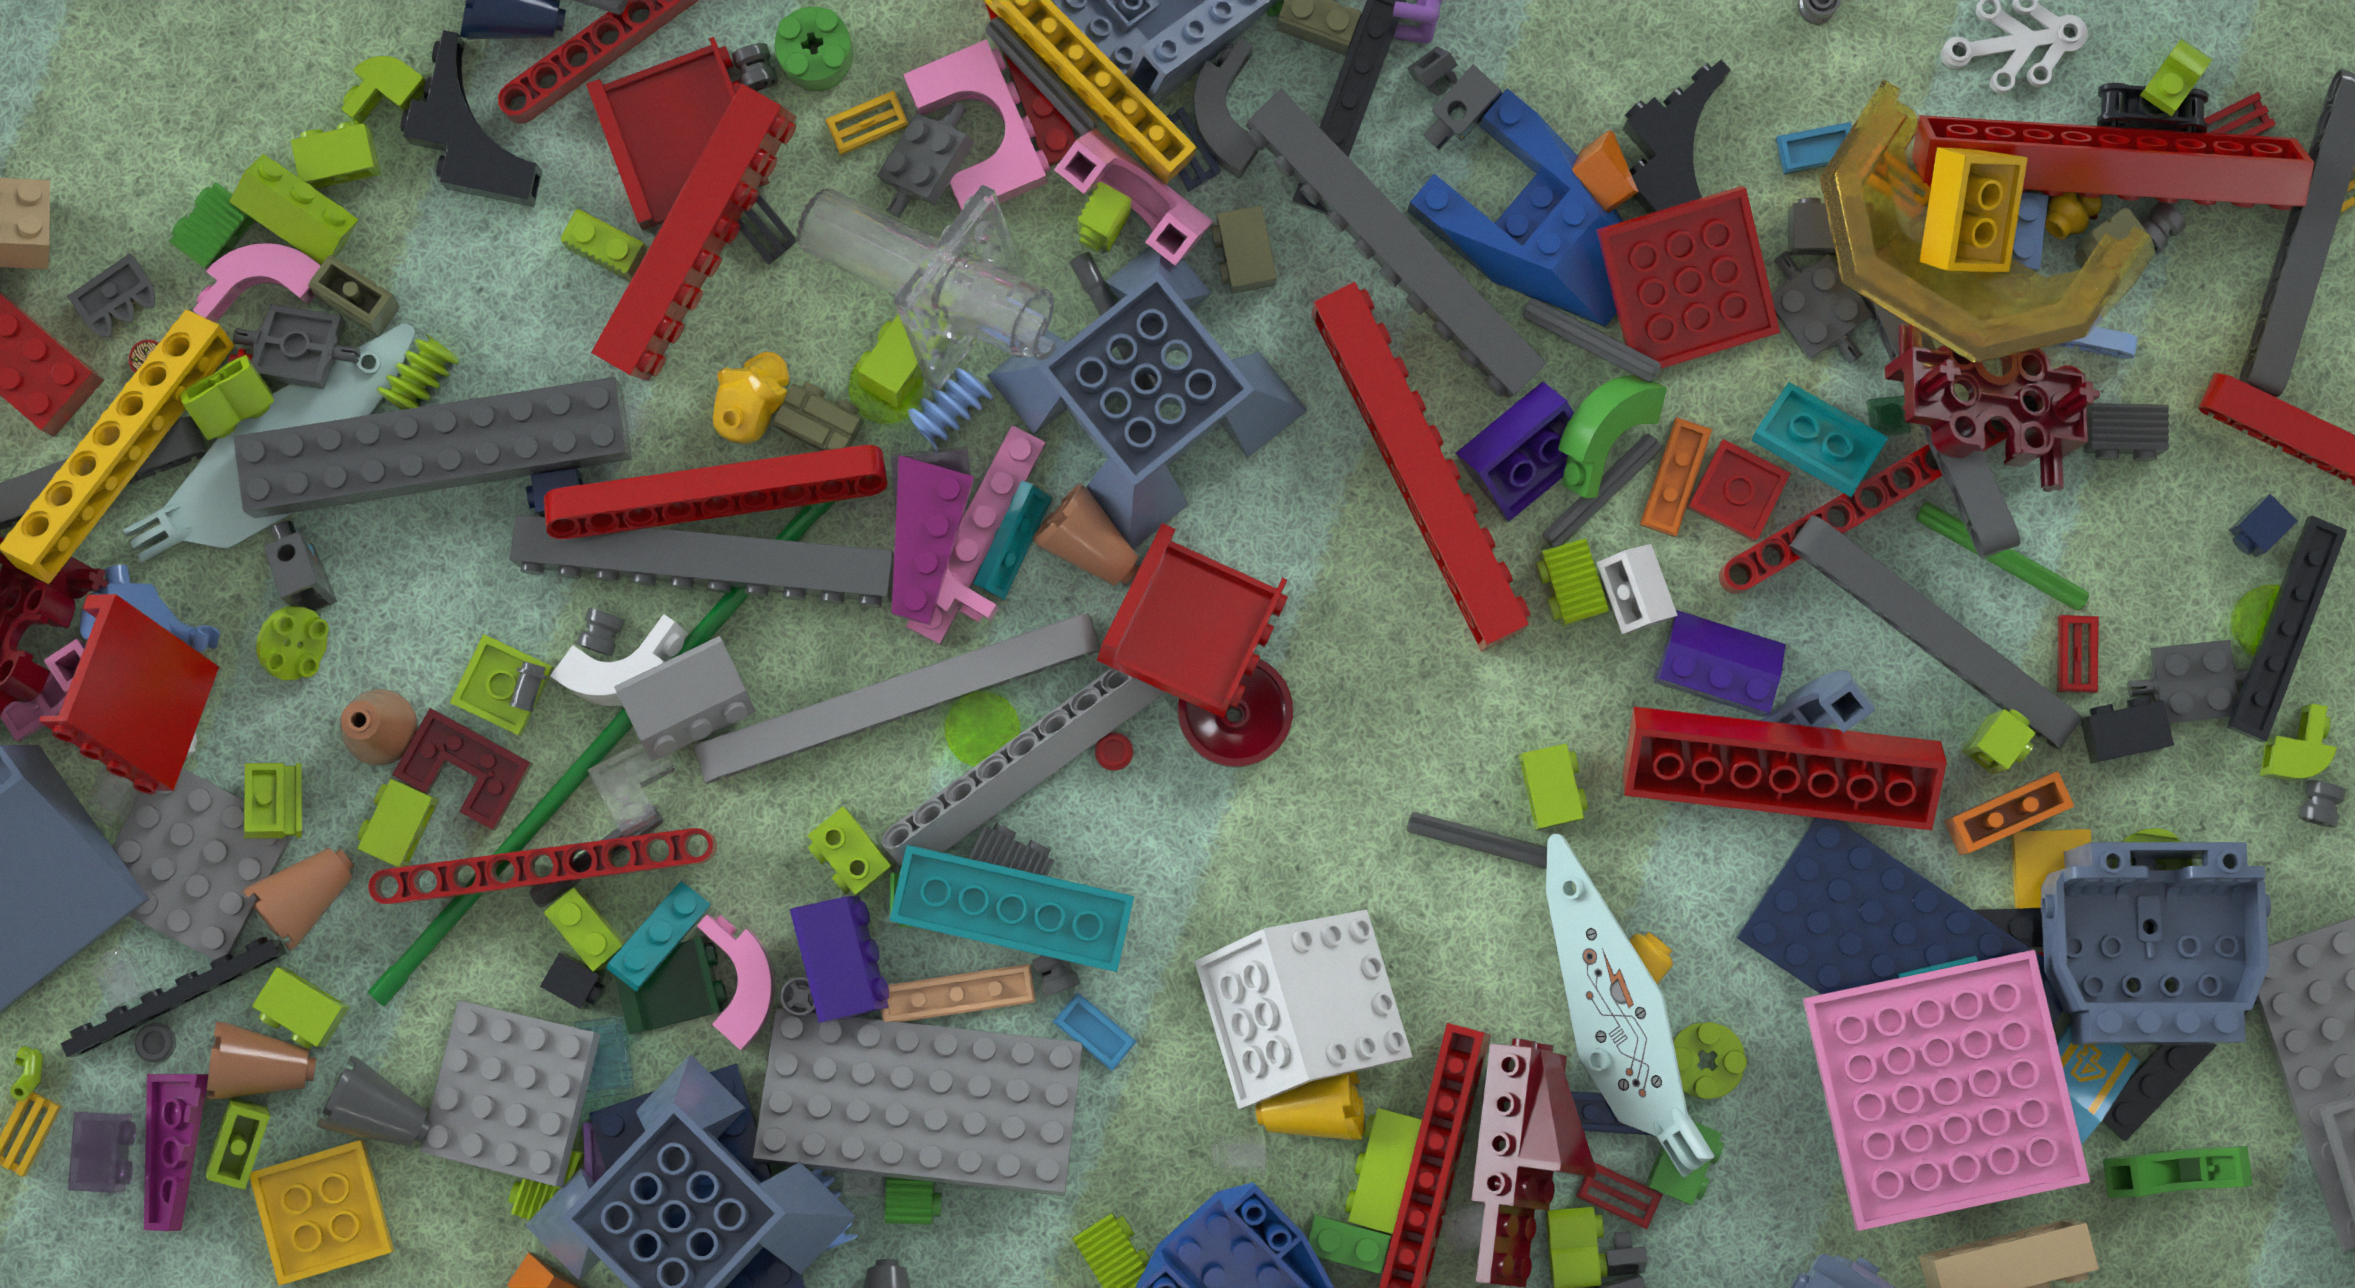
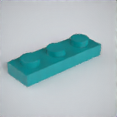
[973,480,1053,600]
[606,881,711,992]

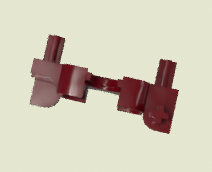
[1885,323,2100,492]
[0,537,108,717]

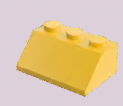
[1919,148,2028,272]

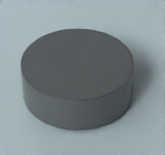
[135,1023,176,1062]

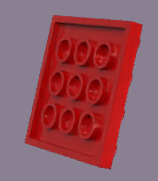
[1597,186,1780,369]

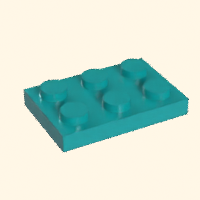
[1751,382,1889,497]

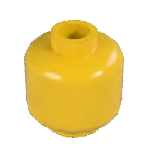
[1629,931,1673,985]

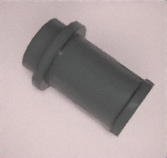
[509,661,547,712]

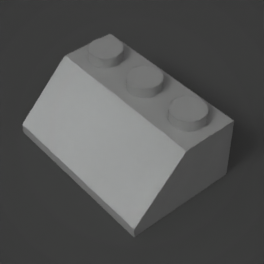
[614,636,756,762]

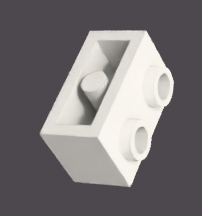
[1596,544,1678,634]

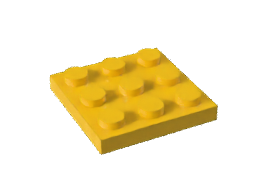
[249,1139,395,1286]

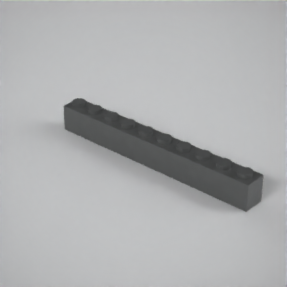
[1245,88,1547,398]
[509,515,894,608]

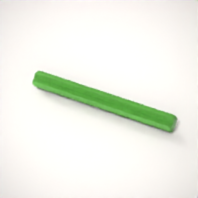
[1916,502,2090,610]

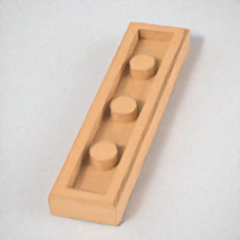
[881,964,1036,1022]

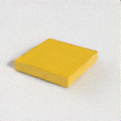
[2011,829,2091,909]

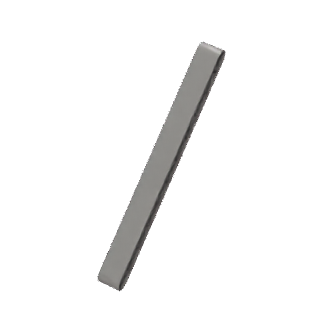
[693,613,1101,784]

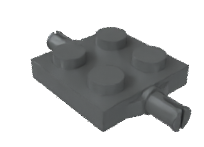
[877,101,975,218]
[1771,251,1873,364]
[233,304,361,390]
[2127,640,2249,723]

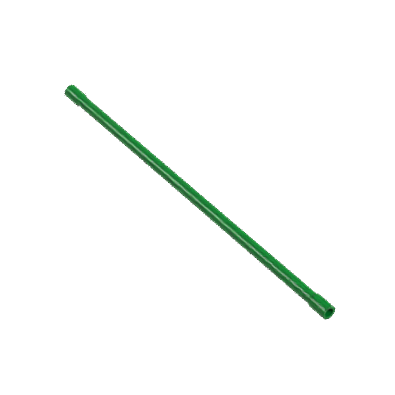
[367,501,836,1007]

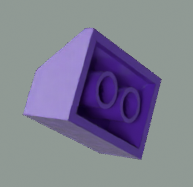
[1455,381,1574,522]
[1654,610,1786,717]
[790,896,889,1023]

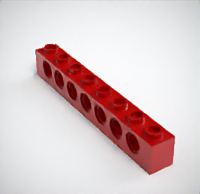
[1379,1023,1491,1288]

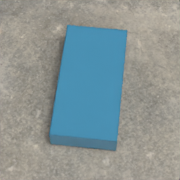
[1776,122,1859,175]
[1053,992,1137,1071]

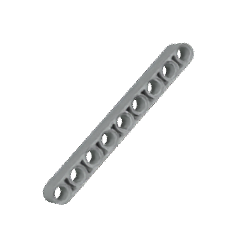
[881,668,1166,869]

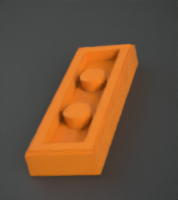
[1639,417,1712,537]

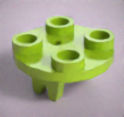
[256,605,329,681]

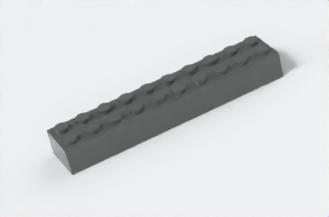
[233,377,632,518]

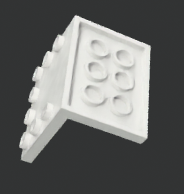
[1194,910,1412,1109]

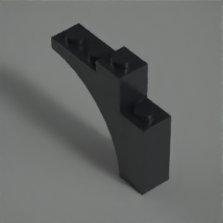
[400,30,542,207]
[1622,59,1731,214]

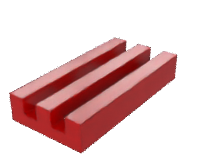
[2204,92,2276,136]
[2057,615,2099,693]
[1576,1162,1663,1229]

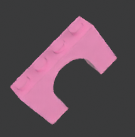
[903,39,1051,218]
[1054,128,1214,266]

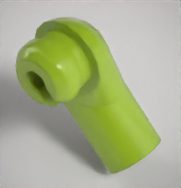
[10,1046,43,1101]

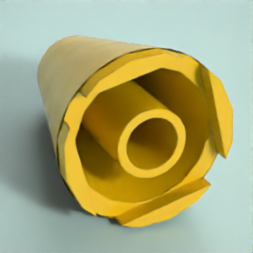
[1255,1071,1365,1141]

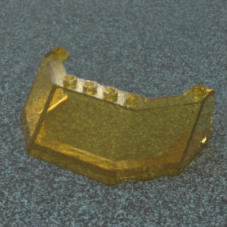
[1819,79,2155,363]

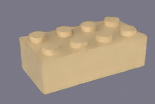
[0,178,50,269]
[1919,1219,2099,1288]

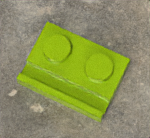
[244,763,302,839]

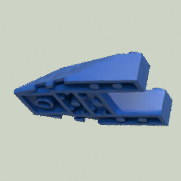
[1407,88,1623,327]

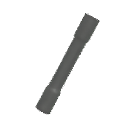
[1069,252,1157,390]

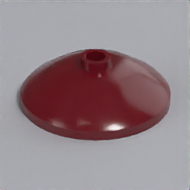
[1178,659,1293,768]

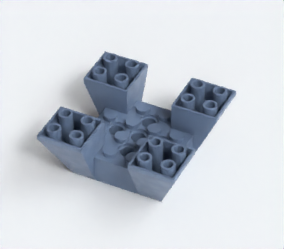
[987,246,1307,549]
[525,1054,856,1288]

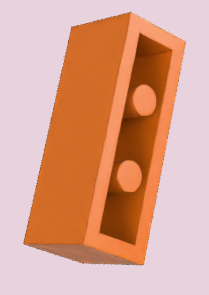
[1943,771,2075,855]

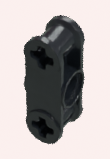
[2097,83,2209,133]

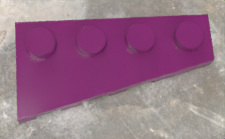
[892,455,974,625]
[144,1074,208,1231]

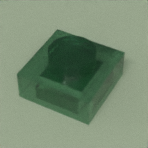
[1866,395,1911,437]

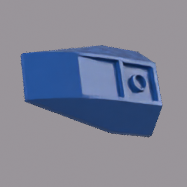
[1136,1182,1334,1288]

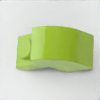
[2140,38,2213,117]
[341,56,426,124]
[2260,703,2337,781]

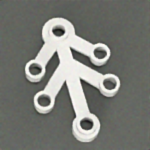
[1941,0,2088,94]

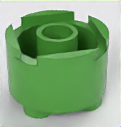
[775,7,854,91]

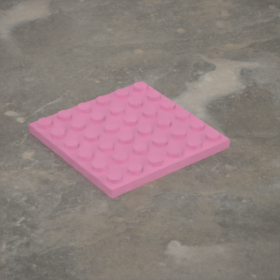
[1803,950,2090,1231]

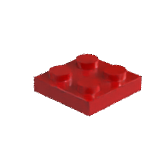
[1687,439,1791,542]

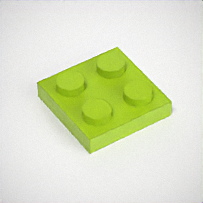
[449,634,554,736]

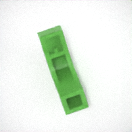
[1558,375,1667,498]
[2103,1146,2253,1198]

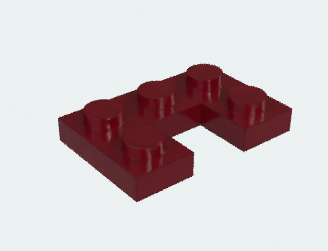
[392,708,533,831]

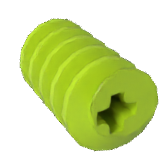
[376,333,460,410]

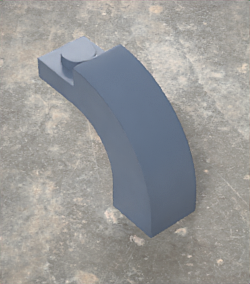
[1759,670,1875,733]

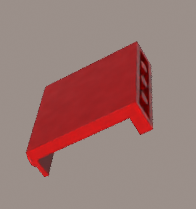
[586,37,770,230]
[1097,523,1288,718]
[39,594,219,795]

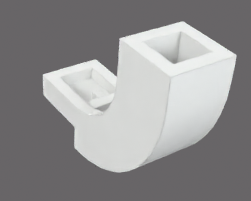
[550,614,688,706]

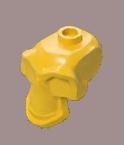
[713,351,789,444]

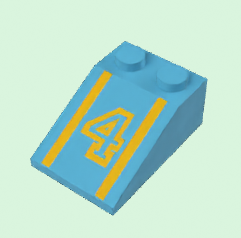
[2056,1022,2141,1145]

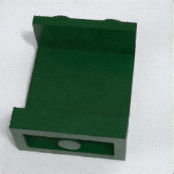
[614,936,728,1035]

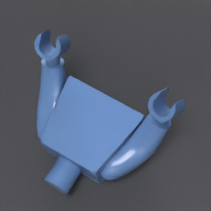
[80,565,220,652]

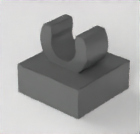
[1407,46,1458,96]
[1606,1231,1648,1277]

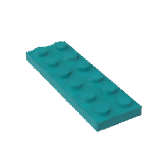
[889,845,1134,972]

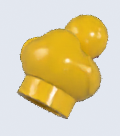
[2045,192,2103,240]

